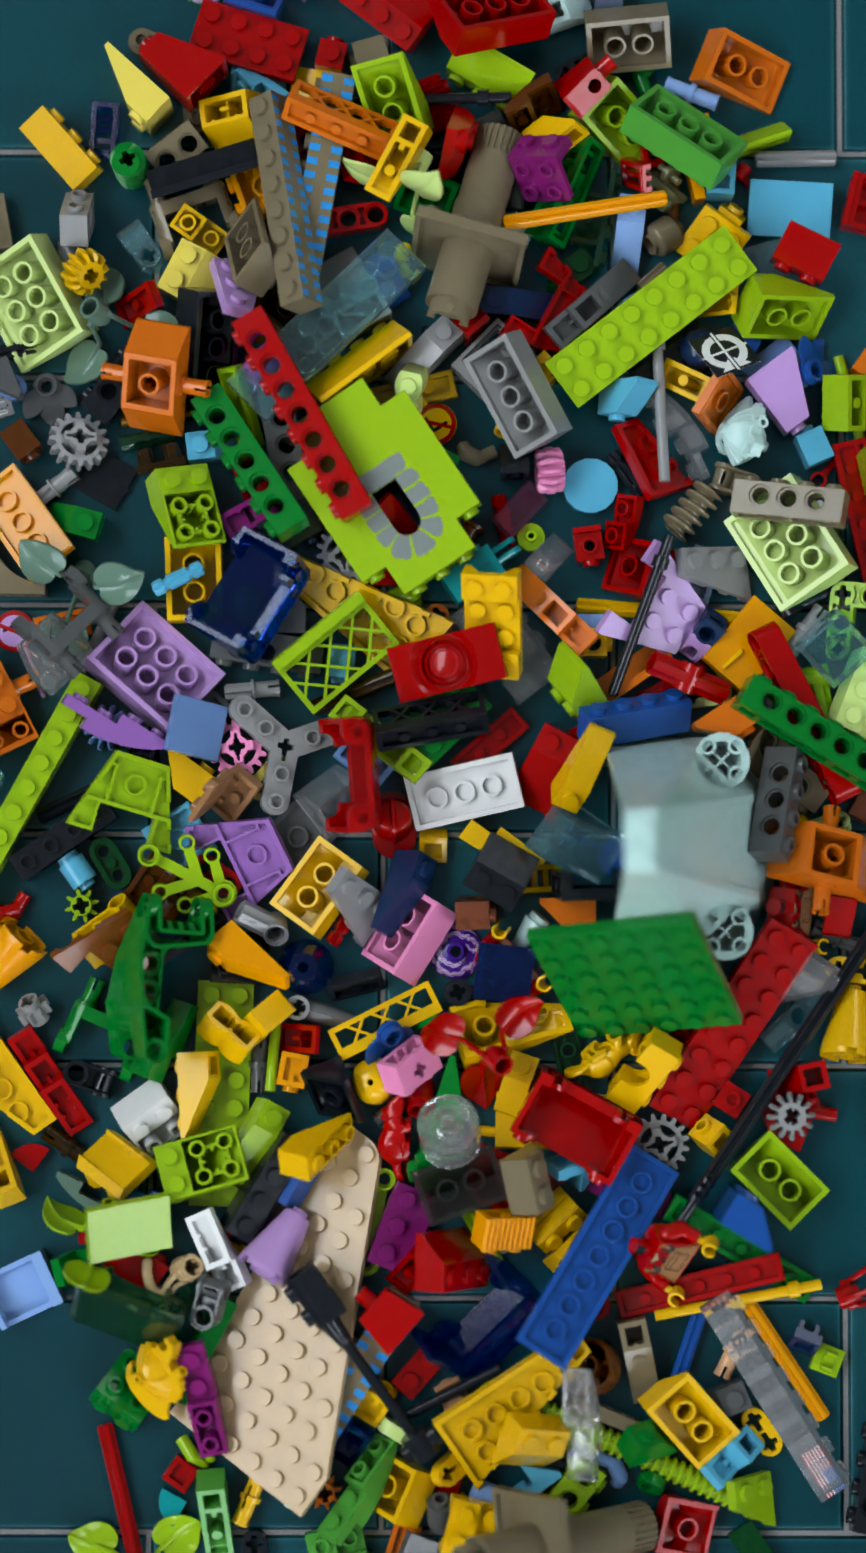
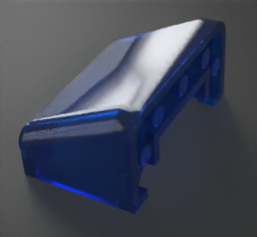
[184,525,310,664]

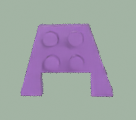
[183,817,295,922]

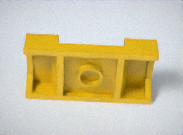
[461,564,523,680]
[438,1493,495,1553]

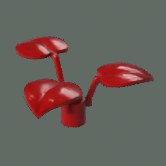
[420,995,544,1109]

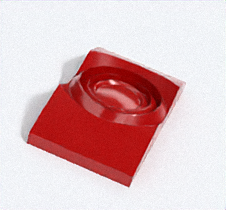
[387,622,508,703]

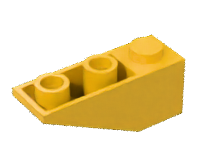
[174,1050,221,1138]
[278,1113,355,1181]

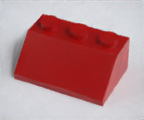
[414,1227,490,1293]

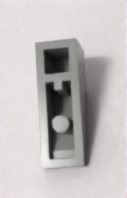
[384,316,464,389]

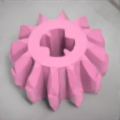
[533,446,566,494]

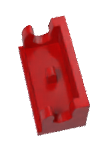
[839,170,866,236]

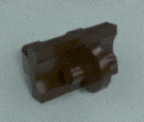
[136,441,188,475]

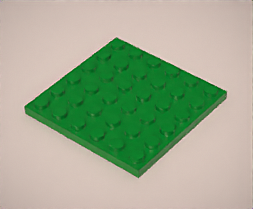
[526,912,743,1038]

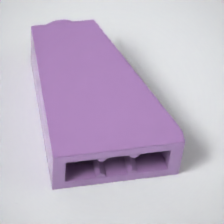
[744,346,809,437]

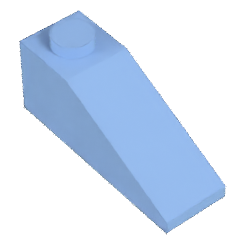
[610,193,646,285]

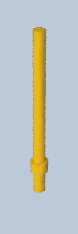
[654,1279,823,1321]

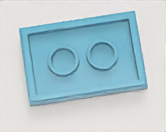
[746,179,834,239]

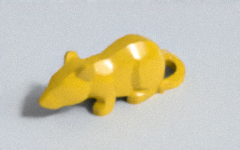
[564,1033,642,1079]

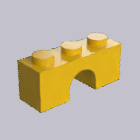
[606,1027,683,1114]

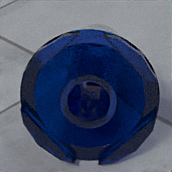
[278,939,334,995]

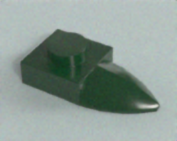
[545,246,599,293]

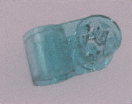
[115,218,163,274]

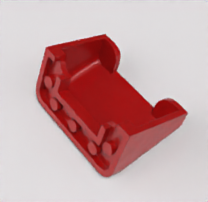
[318,716,382,833]
[510,1065,643,1186]

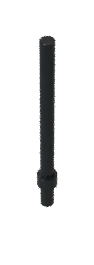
[353,89,512,107]
[607,534,676,697]

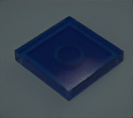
[472,942,535,1002]

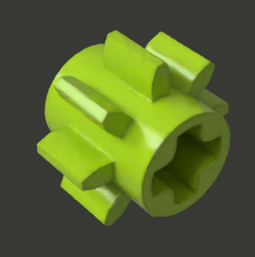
[65,889,100,923]

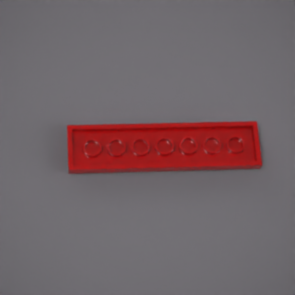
[648,916,818,1129]

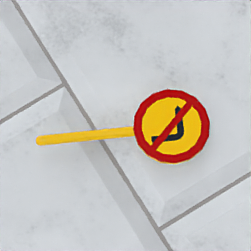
[421,395,457,444]

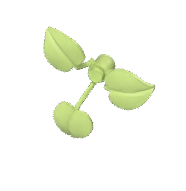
[342,149,443,235]

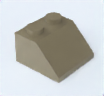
[499,1142,555,1215]

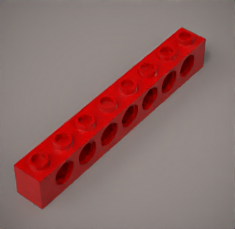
[231,305,375,523]

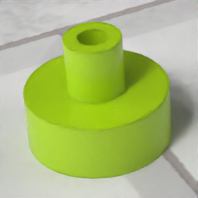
[517,523,545,552]

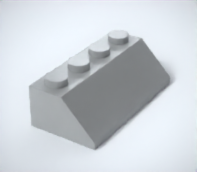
[463,329,573,459]

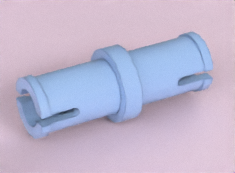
[664,76,720,112]

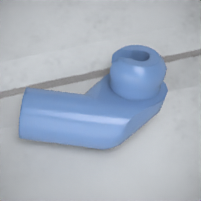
[593,1450,628,1489]

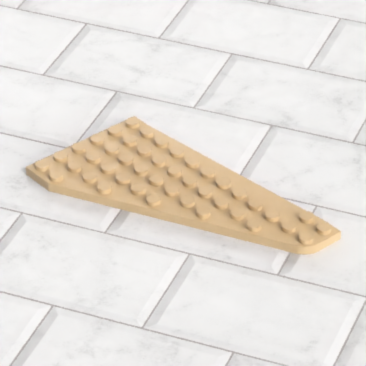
[170,1127,382,1517]

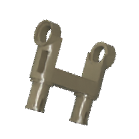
[143,179,239,260]

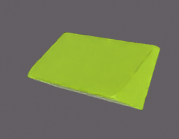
[739,122,792,158]

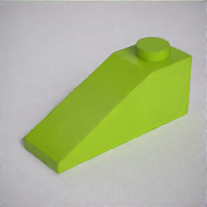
[238,1097,290,1185]

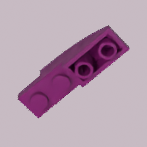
[177,1339,229,1458]

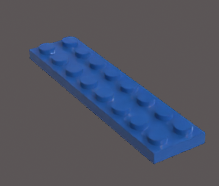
[514,1144,680,1370]

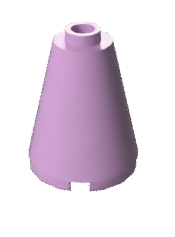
[237,1206,310,1289]

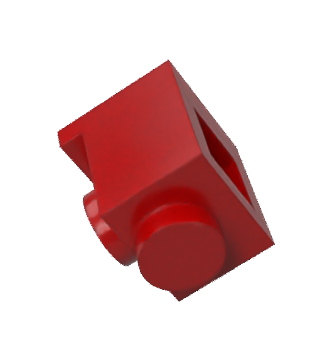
[572,524,605,568]

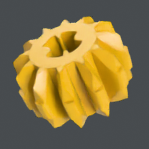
[60,247,109,296]

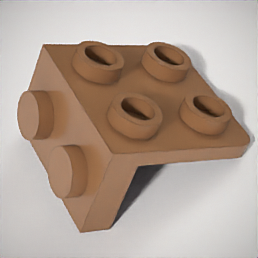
[187,763,264,823]

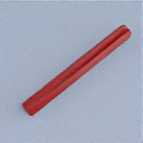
[97,1422,143,1553]

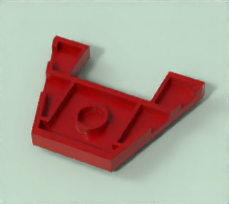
[497,246,606,354]

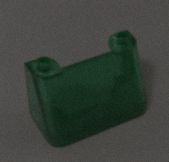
[69,1260,196,1347]

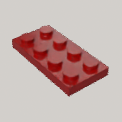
[189,0,310,85]

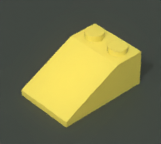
[104,42,174,136]
[157,237,219,302]

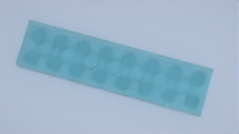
[227,228,427,423]

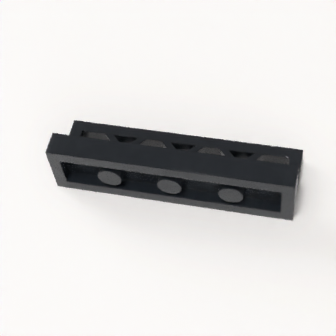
[145,139,259,199]
[371,690,490,752]

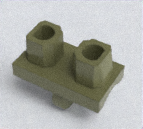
[638,163,688,213]

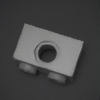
[59,190,95,247]

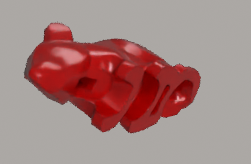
[377,1095,412,1183]

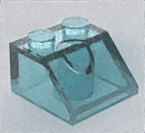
[795,606,866,689]

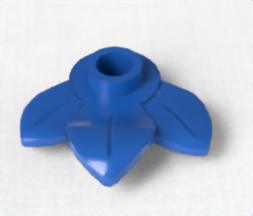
[798,335,836,385]
[365,1020,414,1065]

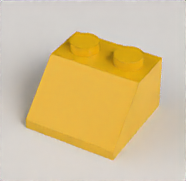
[491,1411,571,1467]
[374,1455,435,1529]

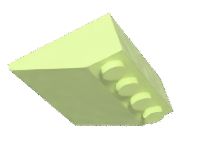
[0,233,99,373]
[723,473,859,612]

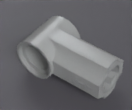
[233,899,289,947]

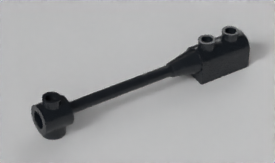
[283,1260,443,1465]

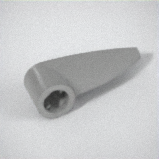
[288,995,364,1029]

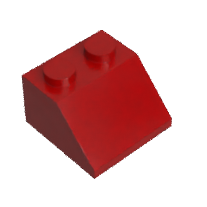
[770,220,841,287]
[601,539,676,601]

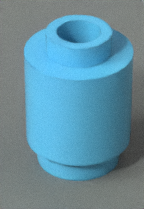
[57,849,97,892]

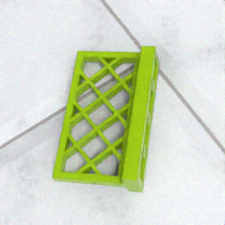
[270,591,400,715]

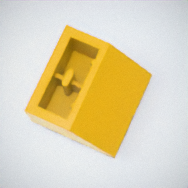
[198,89,262,150]

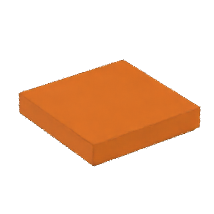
[691,372,744,435]

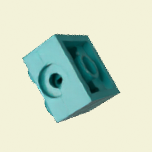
[440,536,522,609]

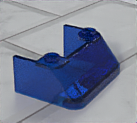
[410,1252,541,1379]

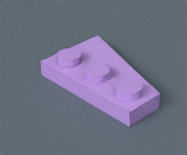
[209,256,257,318]

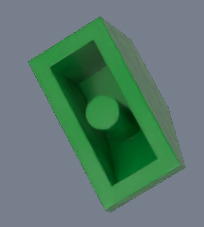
[50,502,106,544]
[616,1419,677,1468]

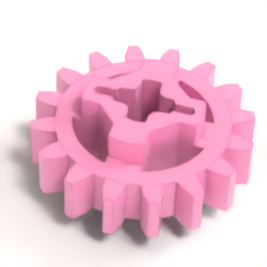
[211,720,268,774]

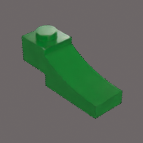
[128,998,199,1084]

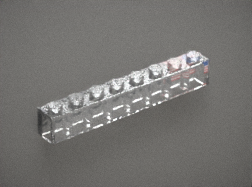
[699,1290,850,1503]

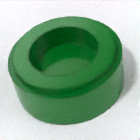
[636,1471,666,1496]

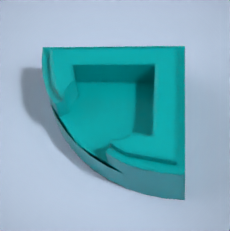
[159,1486,188,1526]

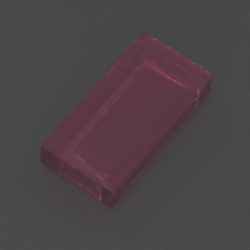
[491,481,548,538]

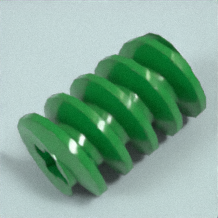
[110,142,150,189]

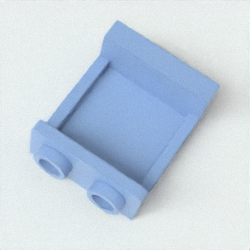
[0,1248,67,1331]

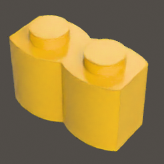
[196,1001,261,1065]

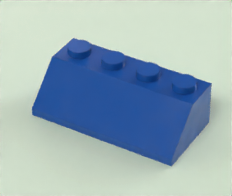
[709,1183,773,1253]

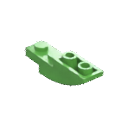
[316,1433,398,1546]

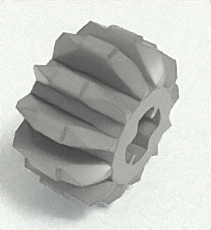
[766,1092,815,1140]

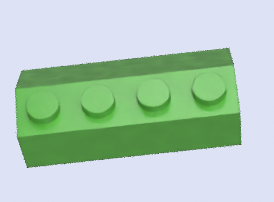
[620,83,748,191]

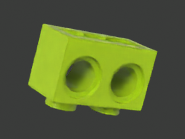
[545,1450,607,1515]

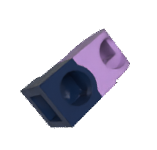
[678,606,728,663]

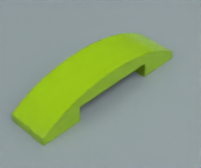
[328,694,433,784]

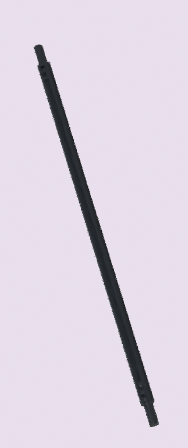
[674,930,866,1223]

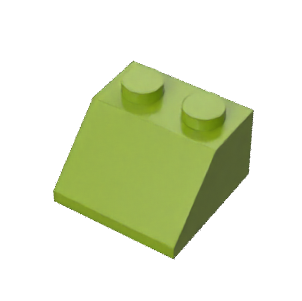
[547,641,609,718]

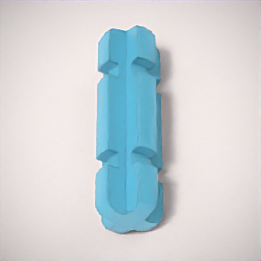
[151,561,205,596]

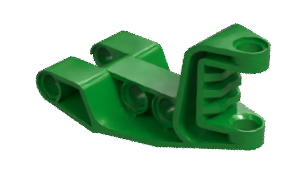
[105,893,215,1064]

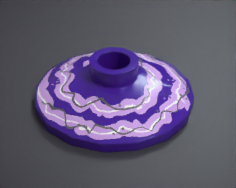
[430,924,481,979]

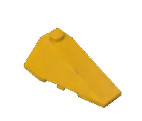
[449,1000,573,1070]

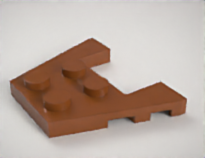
[49,907,162,988]

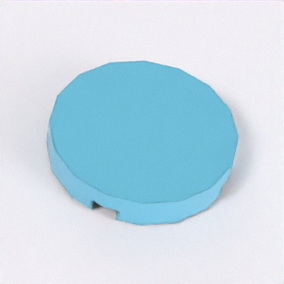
[563,458,618,514]

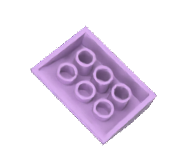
[85,600,226,734]

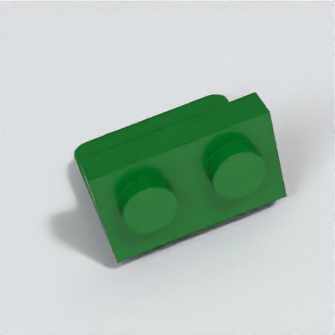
[88,1348,149,1433]

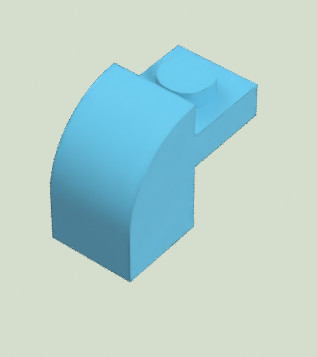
[699,1424,765,1491]

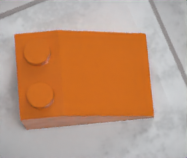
[689,27,791,115]

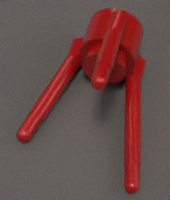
[834,1266,866,1311]

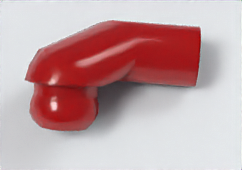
[801,1091,838,1122]

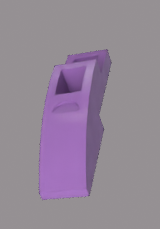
[61,691,166,750]

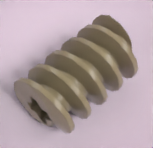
[663,481,723,544]

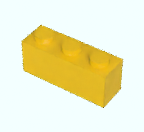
[19,105,104,190]

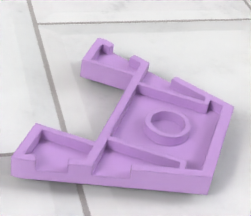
[594,539,706,655]

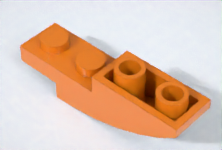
[518,563,600,657]

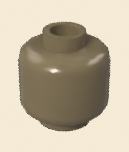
[642,215,684,257]

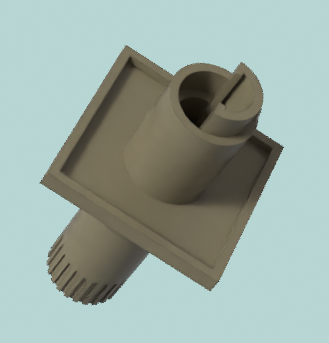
[410,122,529,327]
[452,1485,659,1553]

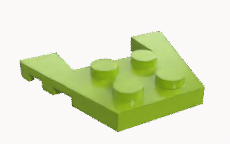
[66,750,172,855]

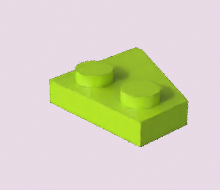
[726,1470,776,1526]

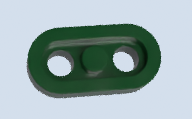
[89,837,133,889]

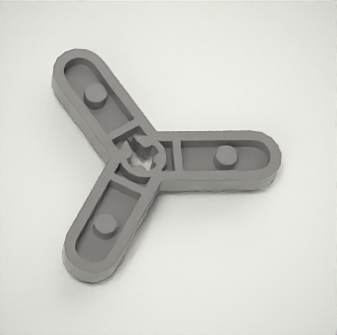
[228,695,333,816]

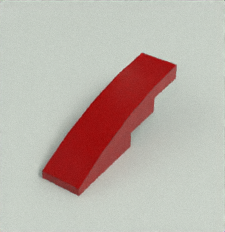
[7,1024,94,1137]

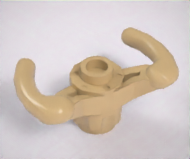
[142,1253,214,1303]

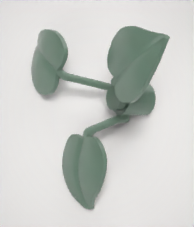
[63,266,180,385]
[19,539,145,656]

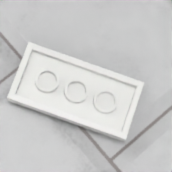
[403,751,526,831]

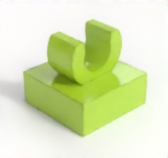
[808,1342,846,1378]

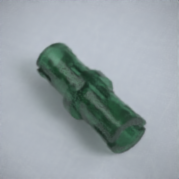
[119,430,177,453]

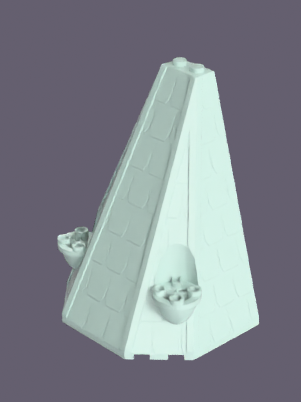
[603,732,773,960]

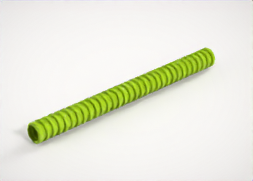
[481,1378,728,1507]

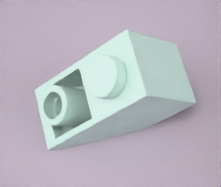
[548,0,592,35]

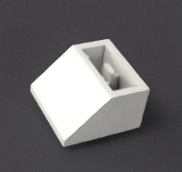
[110,1080,181,1157]

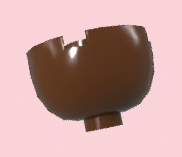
[566,1337,622,1396]

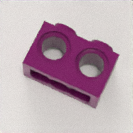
[220,489,280,544]

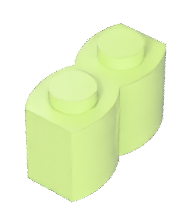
[395,363,428,413]

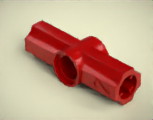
[646,650,731,705]

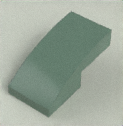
[56,1169,102,1208]

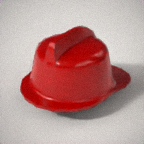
[372,792,417,859]

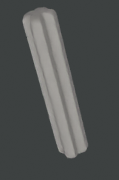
[754,150,837,168]

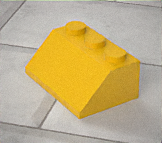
[269,835,370,940]
[637,1371,741,1470]

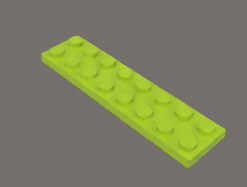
[544,225,757,408]
[189,980,255,1207]

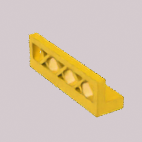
[327,980,443,1061]

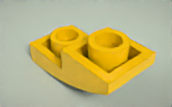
[169,203,228,256]

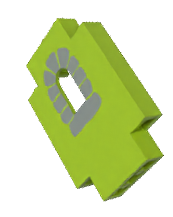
[288,378,482,597]

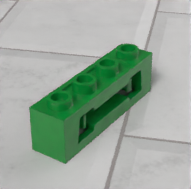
[524,135,606,249]

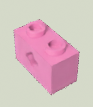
[377,1034,443,1097]

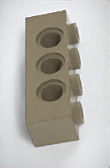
[729,475,850,529]

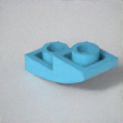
[230,67,289,98]

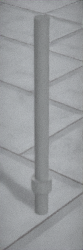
[652,342,670,482]

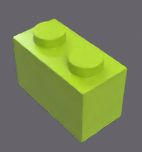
[822,374,866,432]

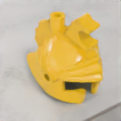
[125,1335,188,1420]

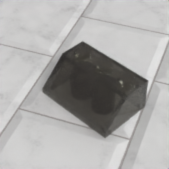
[411,1144,508,1228]

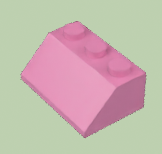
[361,894,456,987]

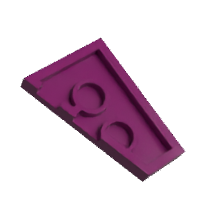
[366,1180,449,1271]

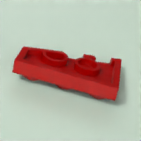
[611,418,694,502]

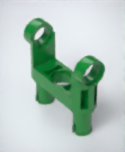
[52,975,134,1083]

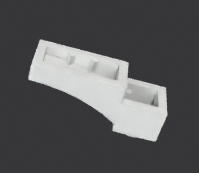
[185,1207,253,1291]

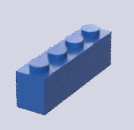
[577,688,692,745]

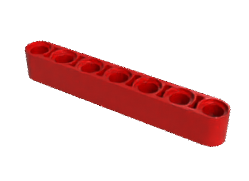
[747,621,861,806]

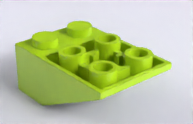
[145,463,227,550]
[153,1124,249,1205]

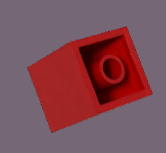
[138,32,229,113]

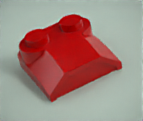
[438,106,480,180]
[653,1493,720,1553]

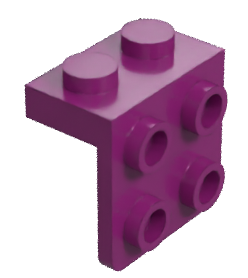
[507,134,573,202]

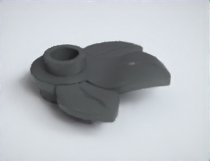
[22,373,77,426]

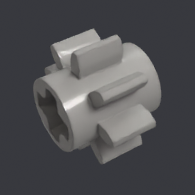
[15,993,52,1027]

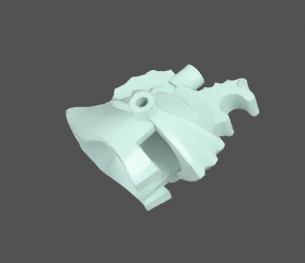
[715,396,769,466]

